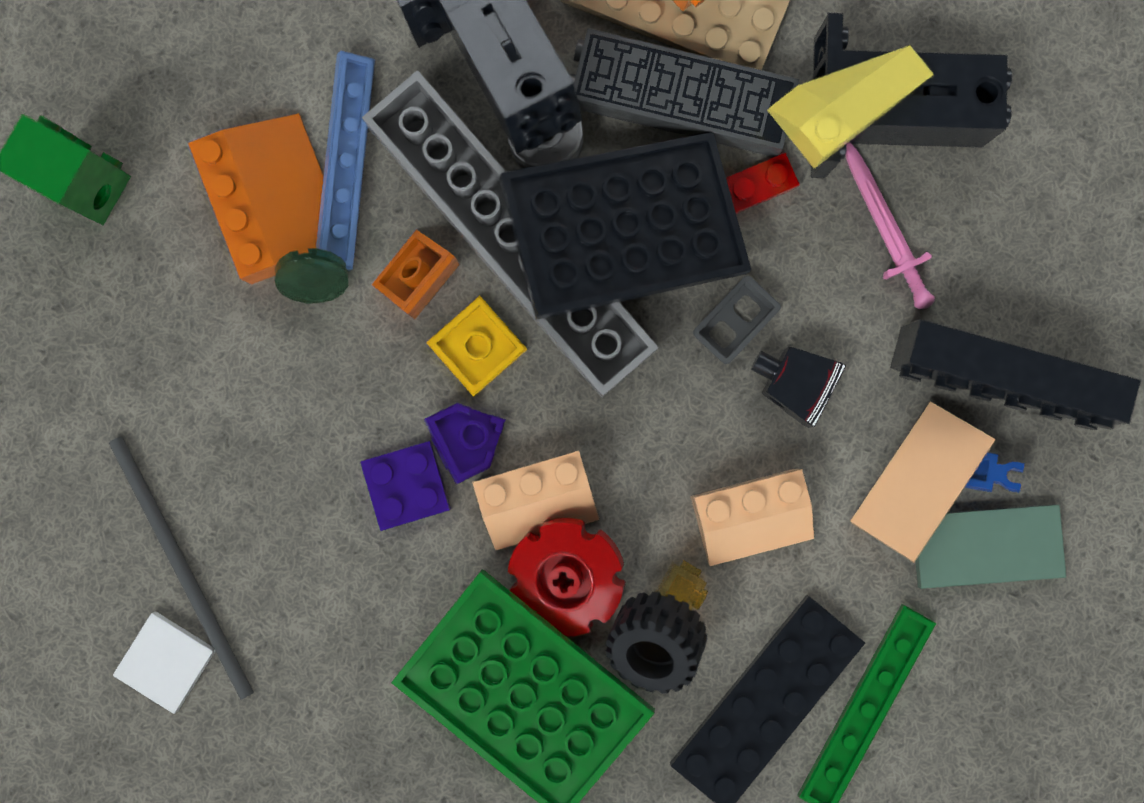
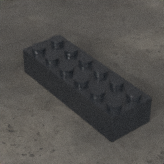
[890,319,1141,430]

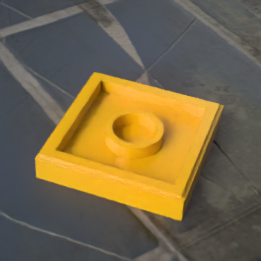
[426,296,528,397]

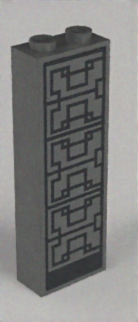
[569,28,800,157]

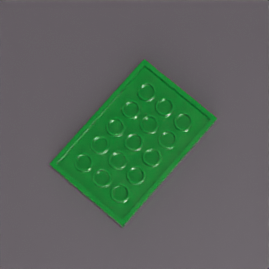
[391,569,655,803]

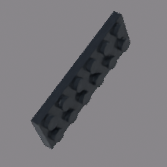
[670,595,865,803]

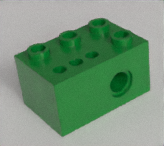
[0,114,131,225]

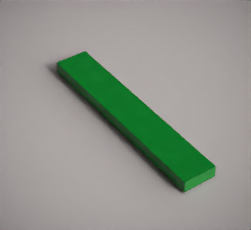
[797,604,936,803]

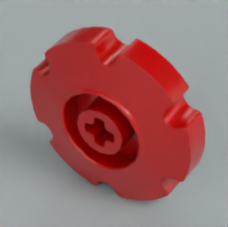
[508,518,626,636]

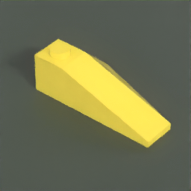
[767,45,934,169]

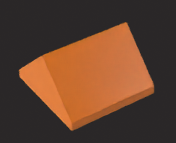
[372,230,460,320]

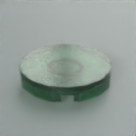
[275,248,348,304]

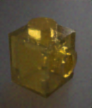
[655,560,708,611]

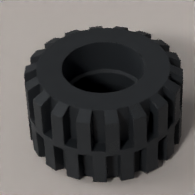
[606,592,707,694]

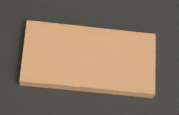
[850,401,996,563]

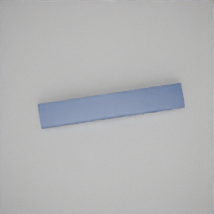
[314,50,375,271]

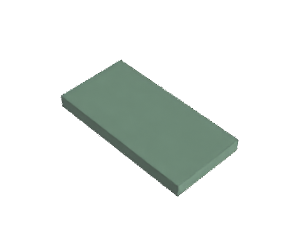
[916,504,1066,589]

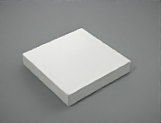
[113,611,215,714]

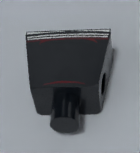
[751,347,847,428]

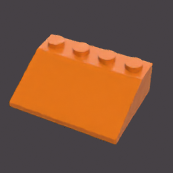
[188,114,324,285]

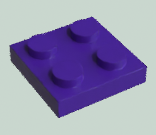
[360,441,451,531]

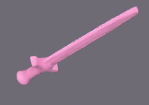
[845,142,935,309]

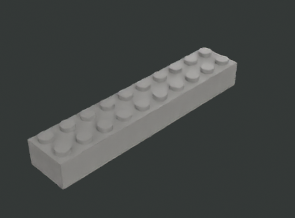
[362,70,659,398]

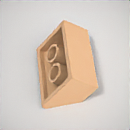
[472,451,599,551]
[691,469,814,566]

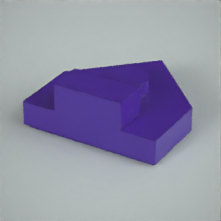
[424,403,506,485]

